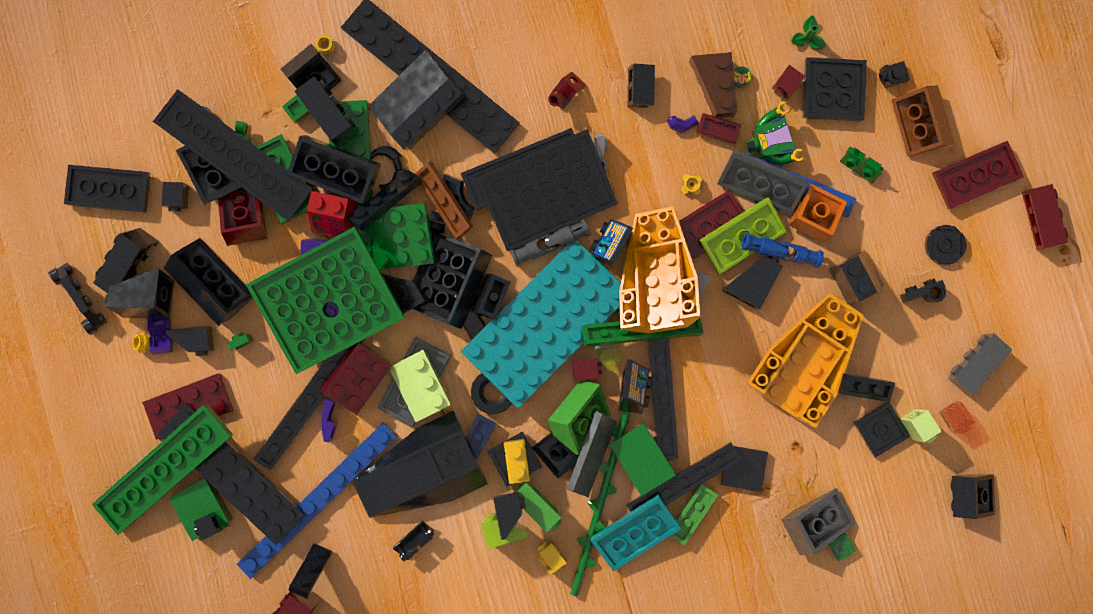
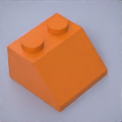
[789,184,847,243]

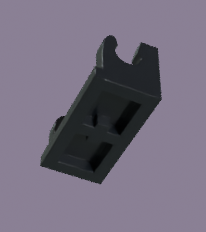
[627,63,655,108]

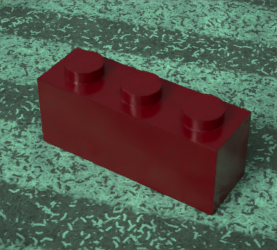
[1022,184,1068,250]

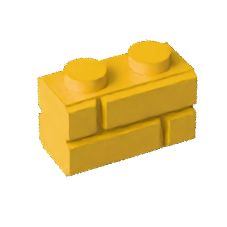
[504,439,530,484]

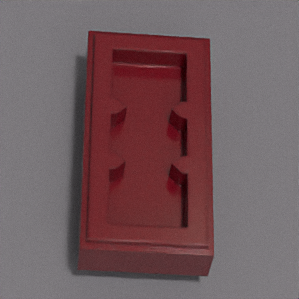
[697,113,741,145]

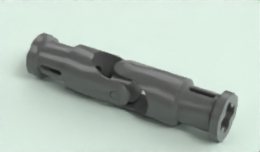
[510,219,591,267]

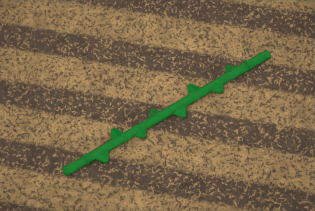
[570,411,631,596]

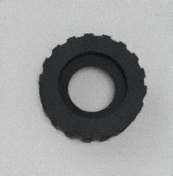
[471,373,512,414]

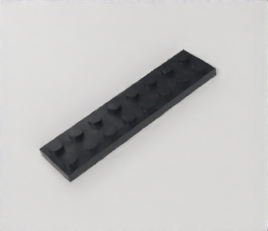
[152,89,313,221]
[157,403,305,545]

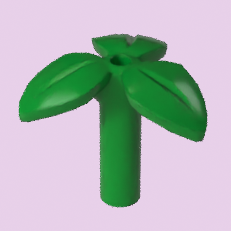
[791,15,826,49]

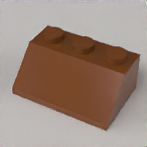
[891,85,955,157]

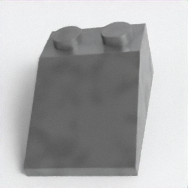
[781,488,855,555]

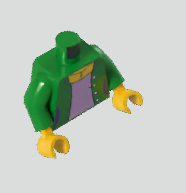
[744,101,806,165]

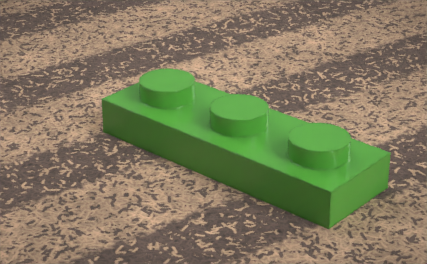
[671,484,718,546]

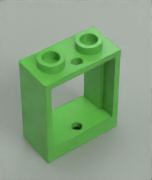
[514,481,561,532]

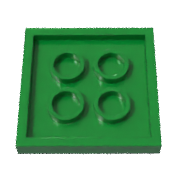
[368,202,435,270]

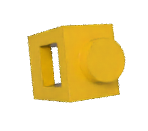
[537,541,567,575]

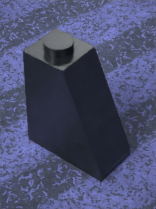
[722,256,783,310]

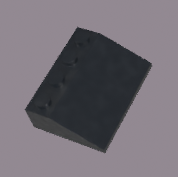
[369,50,466,150]
[412,233,493,329]

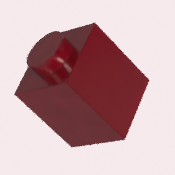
[772,65,806,100]
[572,358,602,381]

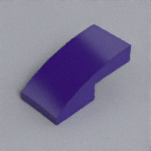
[147,318,173,355]
[321,398,338,443]

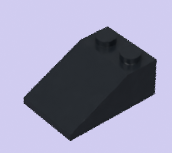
[176,146,241,205]

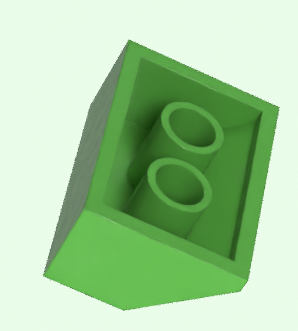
[548,380,611,455]

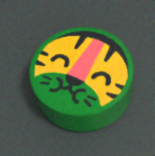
[734,66,752,88]

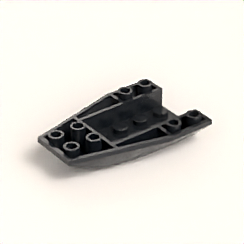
[352,411,488,518]

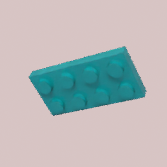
[590,495,682,571]

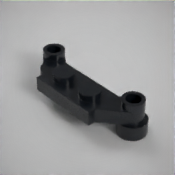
[48,263,107,335]

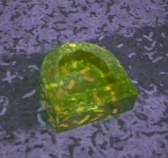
[599,348,623,372]

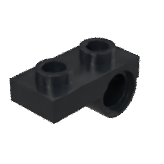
[900,278,946,303]

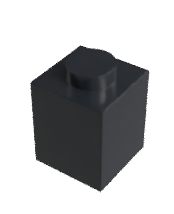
[162,182,189,212]

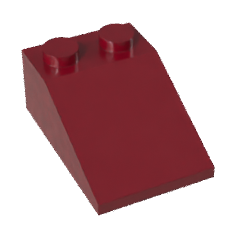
[218,187,267,246]

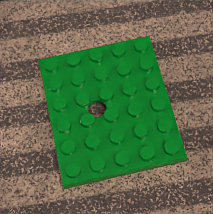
[246,226,405,374]

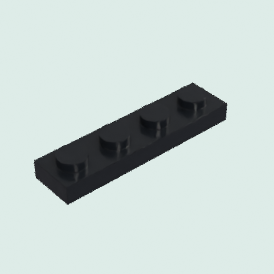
[347,170,422,231]

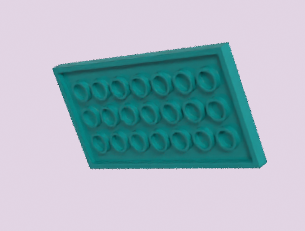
[460,240,621,409]

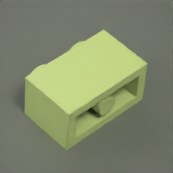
[900,409,942,443]

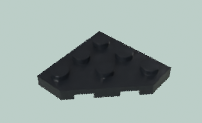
[381,273,427,314]

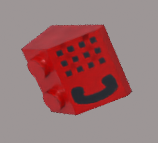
[307,191,358,237]

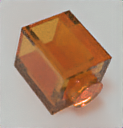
[939,401,975,434]

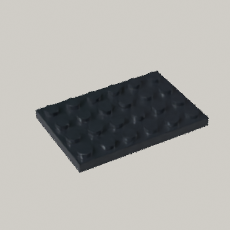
[475,129,618,251]

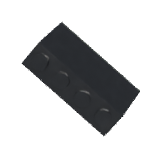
[287,135,381,204]
[164,238,253,326]

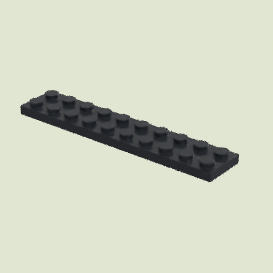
[340,0,520,154]

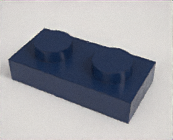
[465,414,496,459]

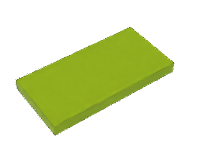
[699,198,787,274]

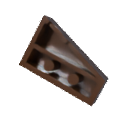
[689,52,737,118]

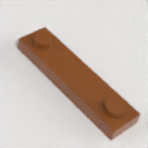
[415,162,473,239]

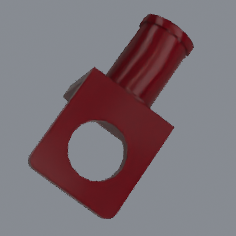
[548,72,586,109]

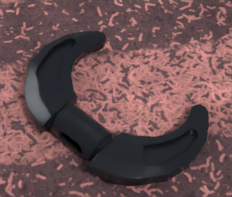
[370,146,406,189]

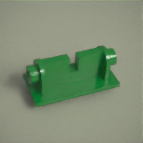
[840,146,884,183]

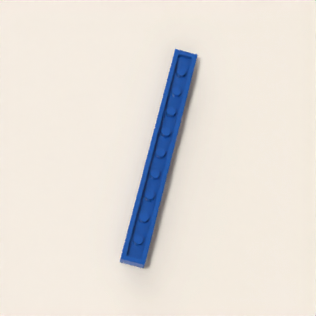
[237,422,398,579]

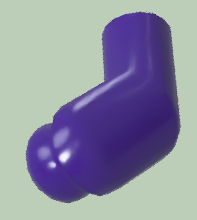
[667,115,698,133]

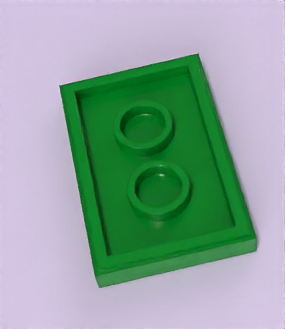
[609,422,676,496]

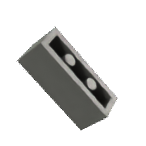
[948,333,1013,395]

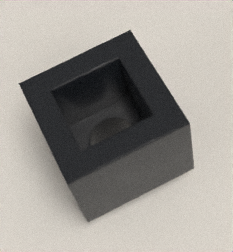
[193,512,222,540]

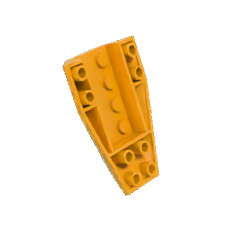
[619,206,701,334]
[747,293,864,428]

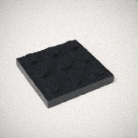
[803,57,867,121]

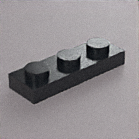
[838,373,895,402]
[288,543,332,599]

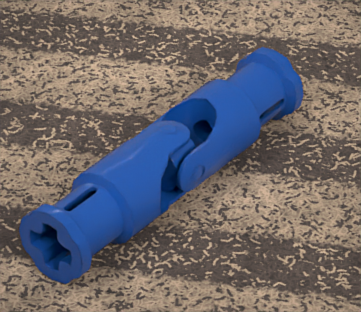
[741,232,824,268]

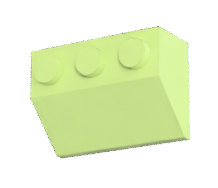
[389,350,452,422]

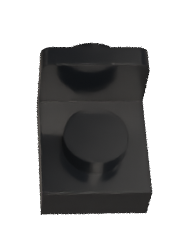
[879,61,910,88]

